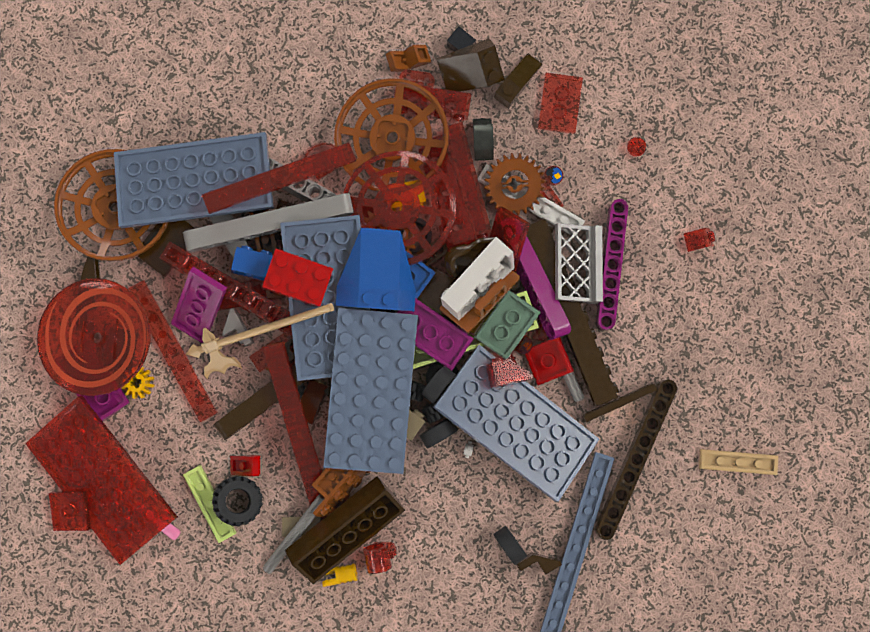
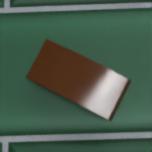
[295,380,328,425]

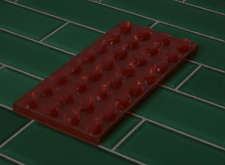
[25,395,178,565]

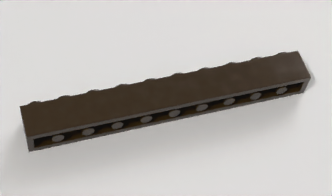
[523,219,619,406]

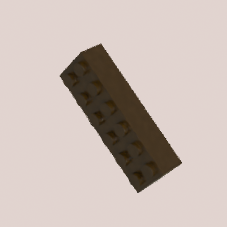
[285,476,405,585]

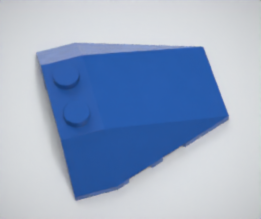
[335,228,416,311]

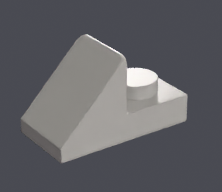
[222,308,254,346]

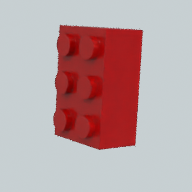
[262,249,333,307]

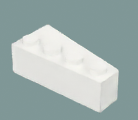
[441,237,514,320]

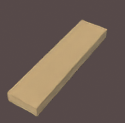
[699,449,778,475]

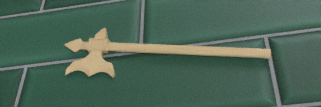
[185,303,334,379]

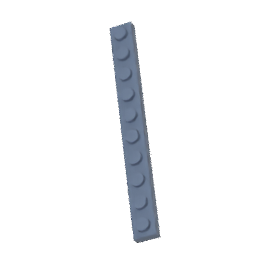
[540,452,614,632]

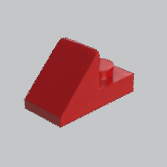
[230,455,260,476]

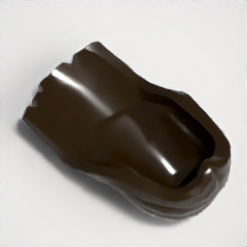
[444,238,499,278]

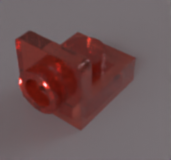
[683,228,715,252]

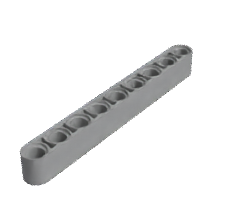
[183,193,354,252]

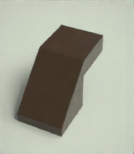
[516,552,562,575]

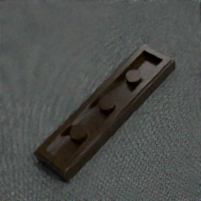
[582,383,657,422]

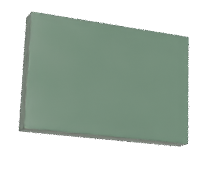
[474,290,541,360]

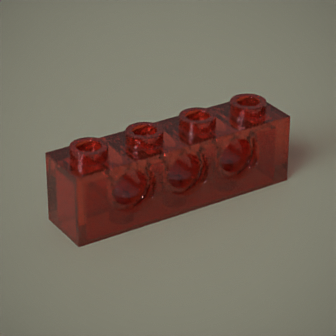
[393,86,472,122]

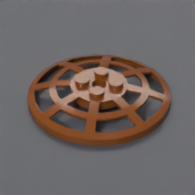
[334,78,449,194]
[54,149,168,262]

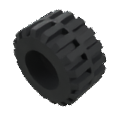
[212,476,263,526]

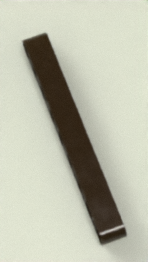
[595,379,677,540]

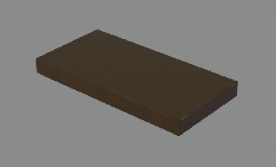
[417,265,495,336]

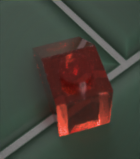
[486,357,533,388]

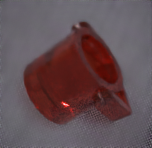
[363,542,397,574]

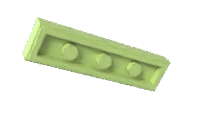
[183,465,237,543]

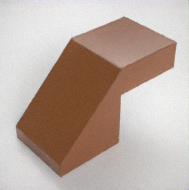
[385,45,431,72]

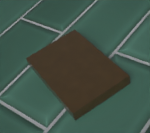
[136,220,196,277]

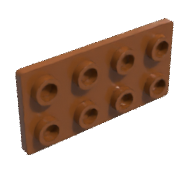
[440,271,520,333]
[312,468,371,518]

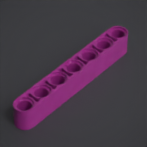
[596,199,628,331]
[496,216,571,340]

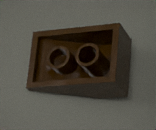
[436,38,505,94]

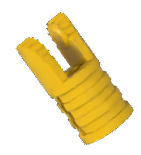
[322,563,358,587]

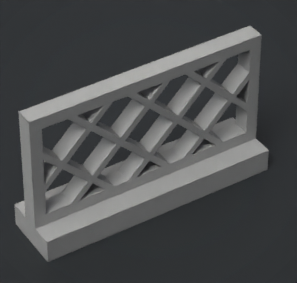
[555,223,603,304]

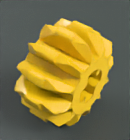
[121,366,155,399]

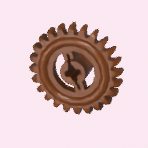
[484,153,547,216]

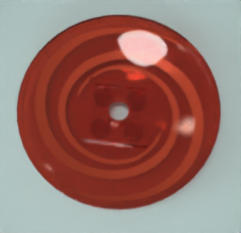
[37,278,151,396]

